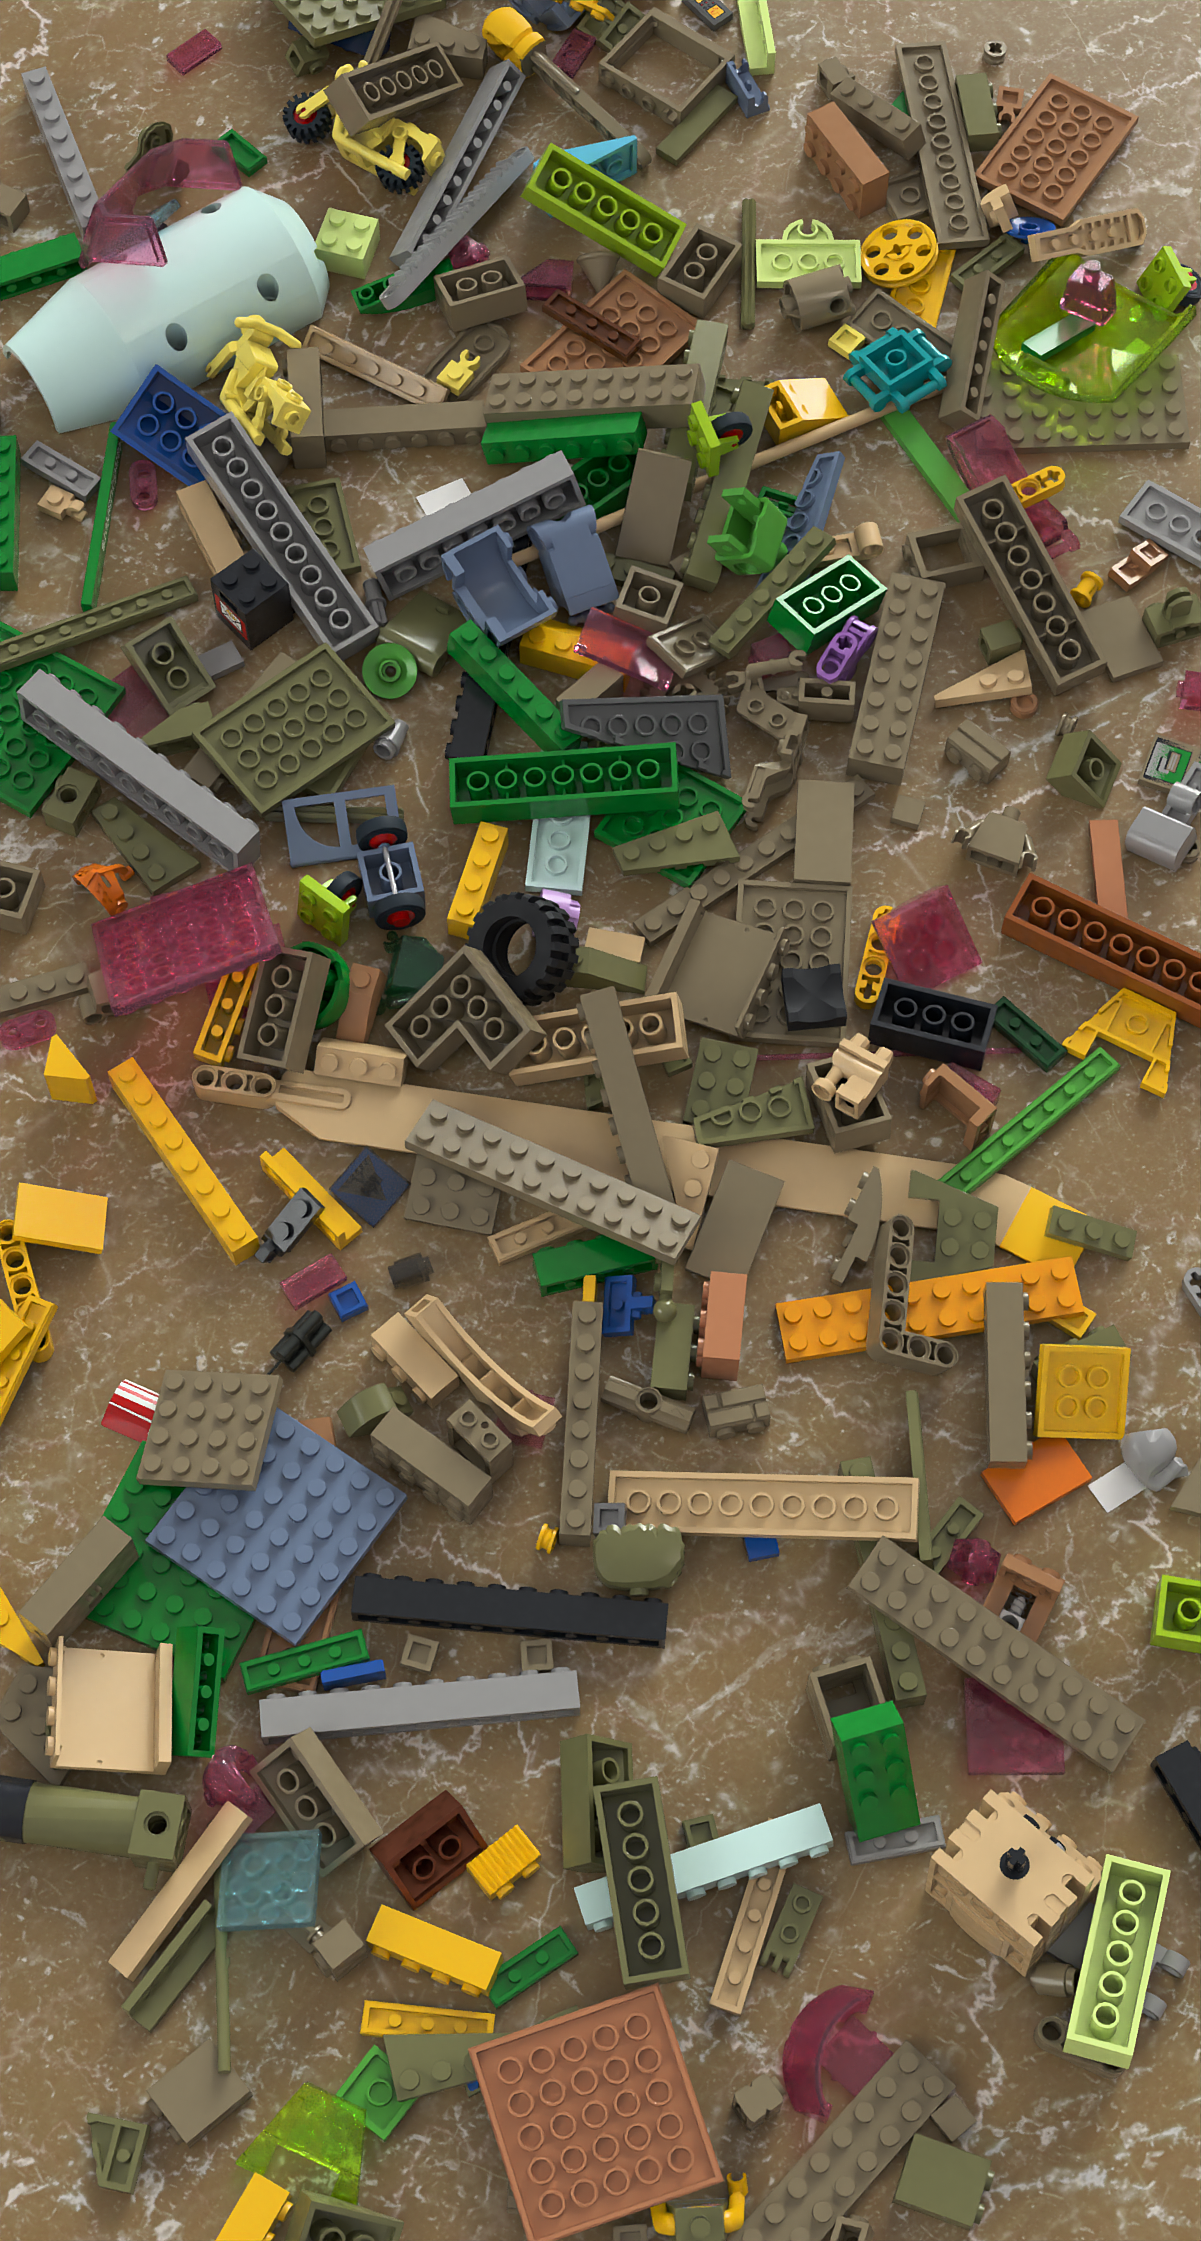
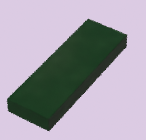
[994,996,1068,1073]

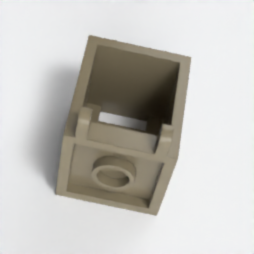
[805,1655,886,1761]

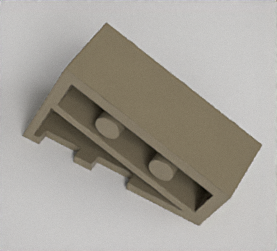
[407,14,488,80]

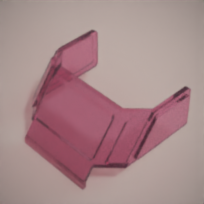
[78,138,242,269]

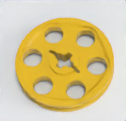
[861,219,939,288]

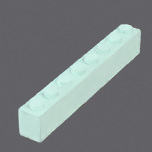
[574,1803,834,1933]

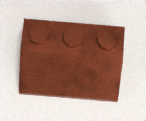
[369,1790,488,1911]

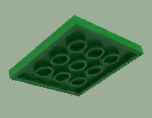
[594,765,746,888]

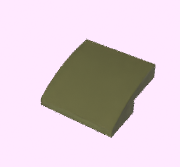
[575,0,645,53]

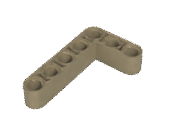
[866,1214,959,1376]

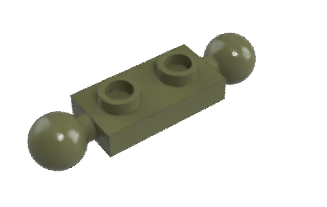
[653,1258,677,1323]

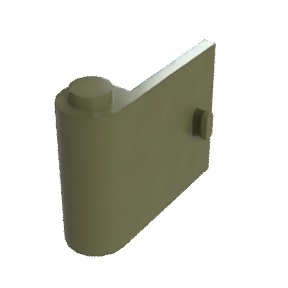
[375,590,467,678]

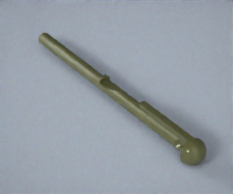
[206,1819,233,2074]

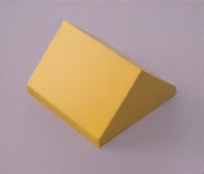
[44,1034,98,1104]

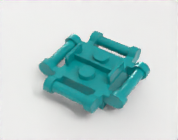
[843,327,952,414]

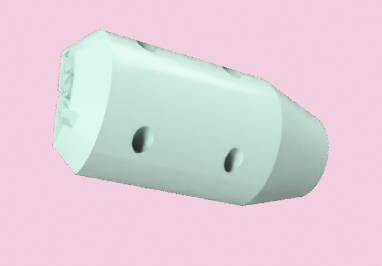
[3,186,330,434]

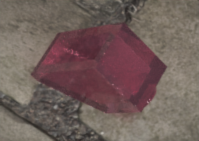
[521,259,574,301]

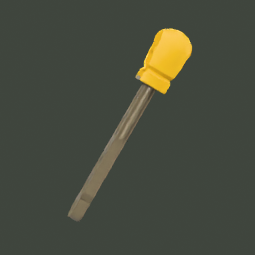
[482,7,652,170]

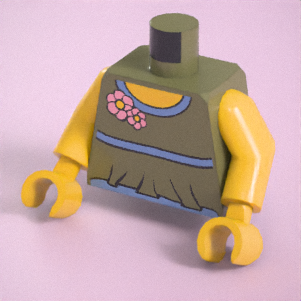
[650,2172,748,2241]

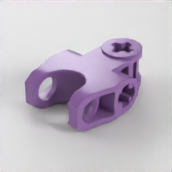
[816,615,878,684]

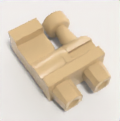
[811,1033,893,1120]

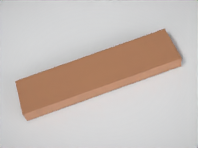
[1088,820,1128,919]

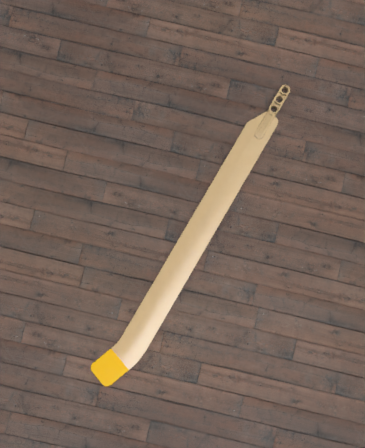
[192,1065,1086,1266]

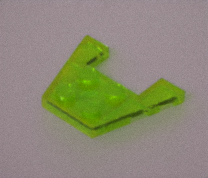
[235,2082,367,2205]

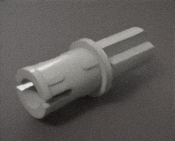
[363,578,388,628]

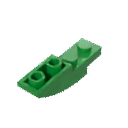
[351,258,455,314]

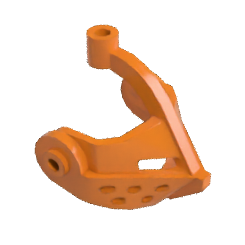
[72,863,135,918]

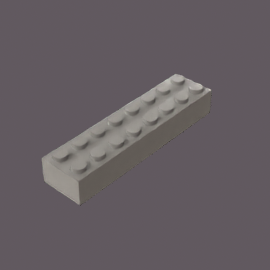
[363,450,586,602]

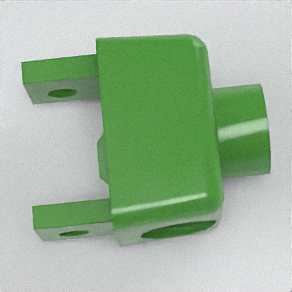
[707,487,788,575]

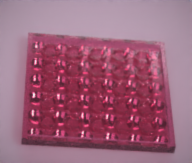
[91,862,283,1017]

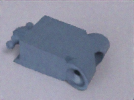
[527,504,619,627]

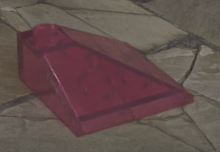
[871,884,983,989]

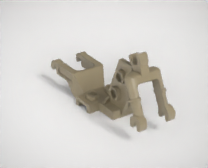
[726,650,810,831]

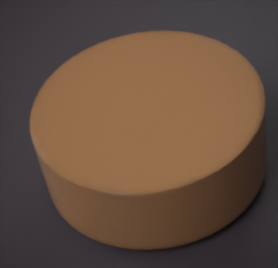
[1010,693,1038,719]

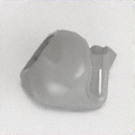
[1120,1428,1188,1492]

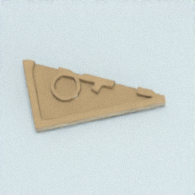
[934,649,1032,708]
[662,1135,720,1250]

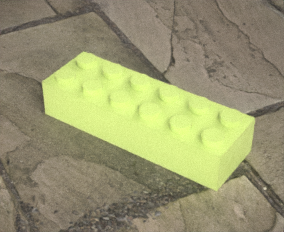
[1063,1854,1171,2069]

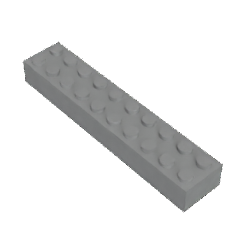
[185,411,379,661]
[17,669,260,879]

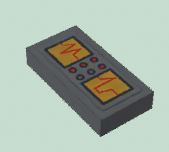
[682,0,733,31]

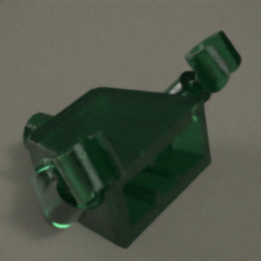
[376,931,444,1016]

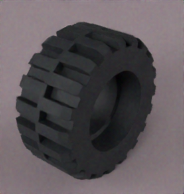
[465,892,579,1006]

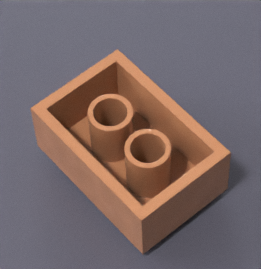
[696,1271,747,1381]

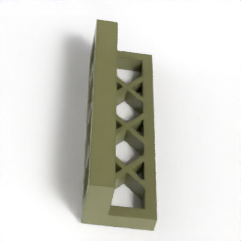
[121,1900,234,2033]

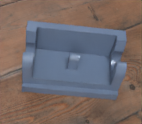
[725,58,770,118]

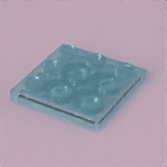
[216,1829,322,1932]

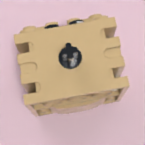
[925,1789,1103,1977]

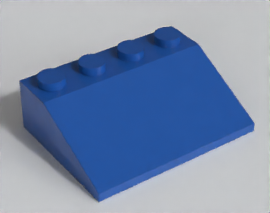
[110,364,227,486]

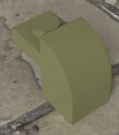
[337,1383,414,1438]

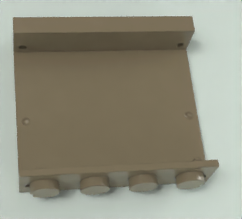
[644,898,790,1040]

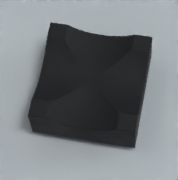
[781,963,847,1031]

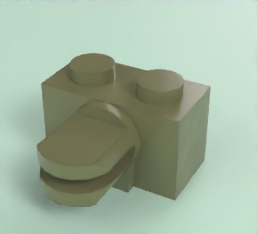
[1142,587,1201,648]

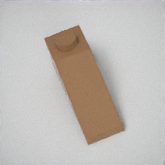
[336,962,387,1044]

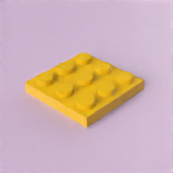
[1033,1344,1131,1440]

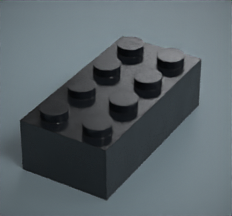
[868,977,998,1071]

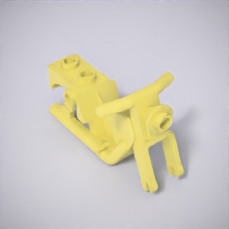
[205,314,311,456]

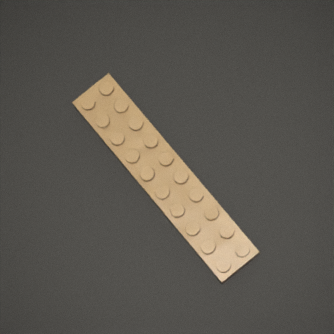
[608,1470,920,1542]

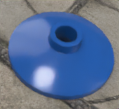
[1006,217,1056,244]

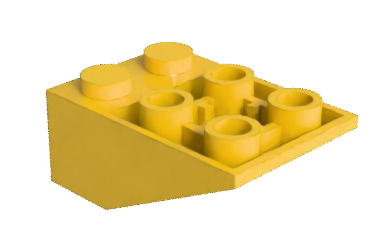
[764,378,849,445]

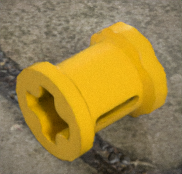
[1070,571,1104,608]

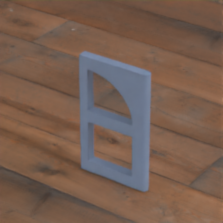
[282,785,399,868]

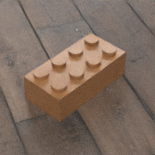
[803,101,890,219]

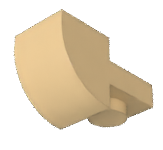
[980,184,1019,233]

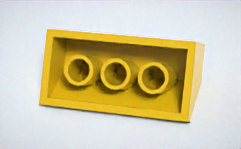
[519,619,642,692]

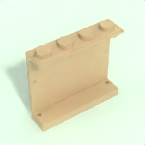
[45,1636,173,1775]

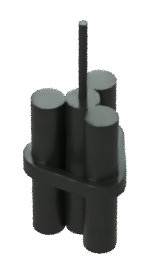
[266,1310,332,1375]

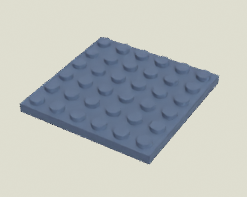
[145,1408,408,1647]

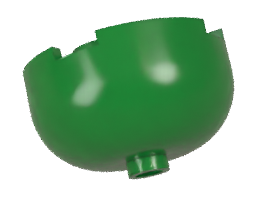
[291,941,350,1031]

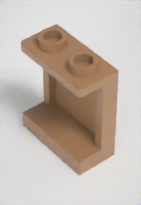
[919,1063,997,1151]

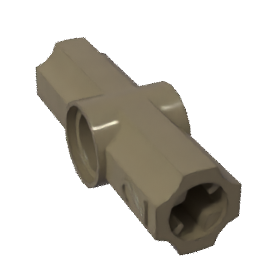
[601,1376,696,1434]

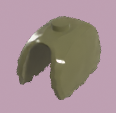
[593,1523,685,1597]

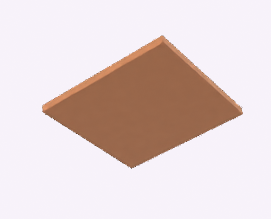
[468,1983,724,2241]

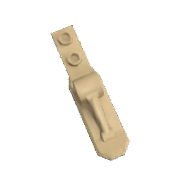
[1027,208,1147,262]

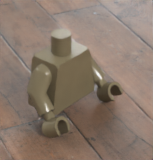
[951,806,1038,877]

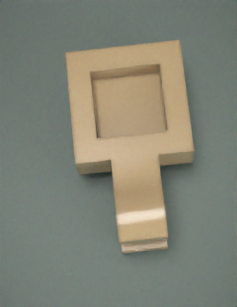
[37,485,88,522]

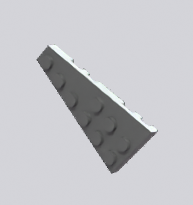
[559,694,731,779]

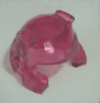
[202,1745,258,1807]

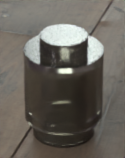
[387,1252,434,1290]

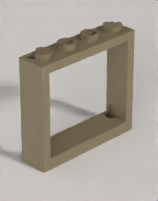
[599,7,735,127]

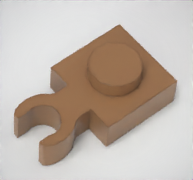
[996,86,1024,125]

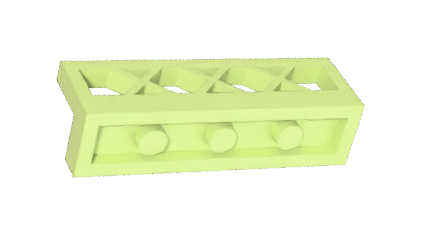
[736,0,776,76]

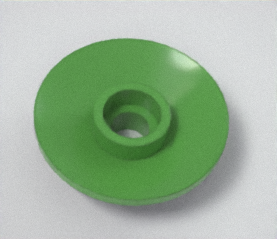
[362,643,418,699]

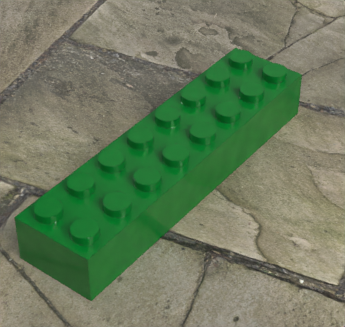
[449,742,680,825]

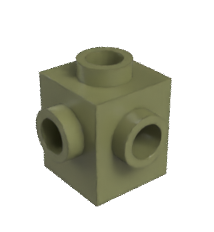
[285,36,330,77]

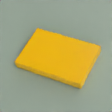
[12,1182,108,1254]

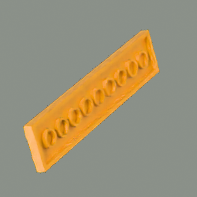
[775,1256,1085,1364]

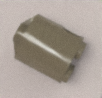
[779,264,856,332]

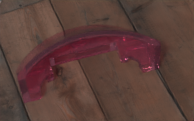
[782,1985,874,2124]

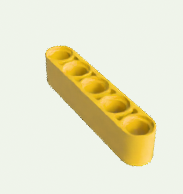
[0,1219,54,1363]

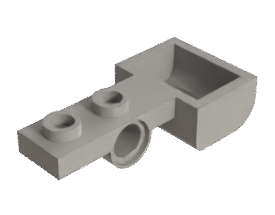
[1125,761,1201,872]

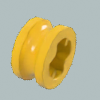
[536,1523,559,1554]

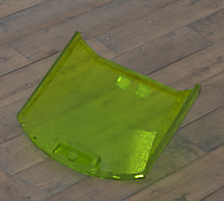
[993,254,1196,403]

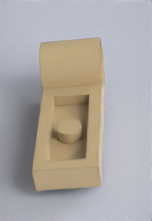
[815,522,884,568]

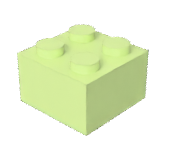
[314,208,380,280]

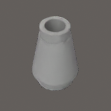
[373,719,409,760]

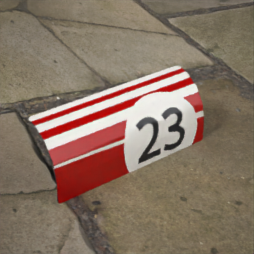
[101,1379,159,1443]

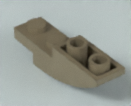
[828,1166,882,1287]

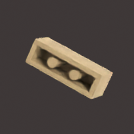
[314,1037,409,1087]
[371,1312,460,1409]

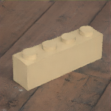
[176,480,248,576]

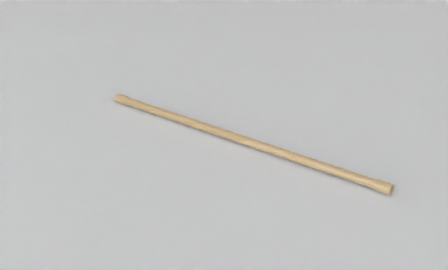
[512,376,946,567]

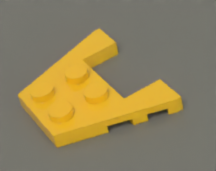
[1062,988,1177,1099]

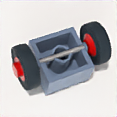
[356,816,426,930]

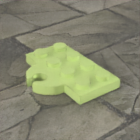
[756,219,862,289]

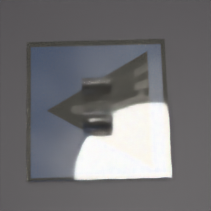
[329,1146,411,1228]

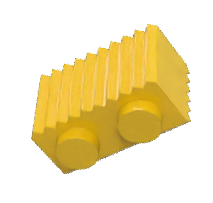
[466,1825,542,1901]

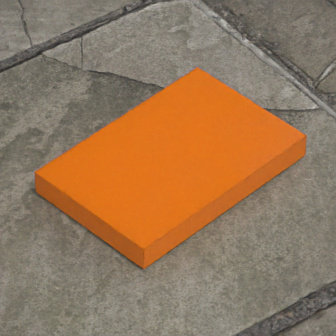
[980,1437,1093,1526]

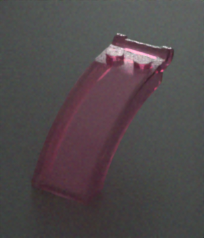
[945,414,1080,559]

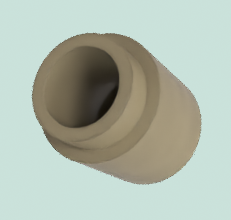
[1031,1961,1080,1998]

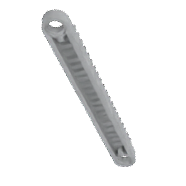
[379,146,535,310]

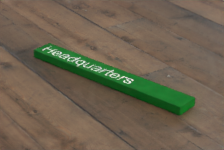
[81,422,124,612]

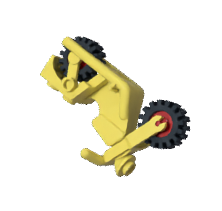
[282,60,445,196]

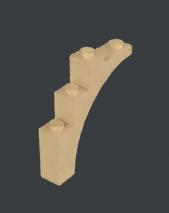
[404,1294,563,1437]

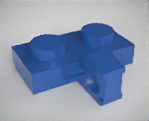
[602,1275,657,1337]

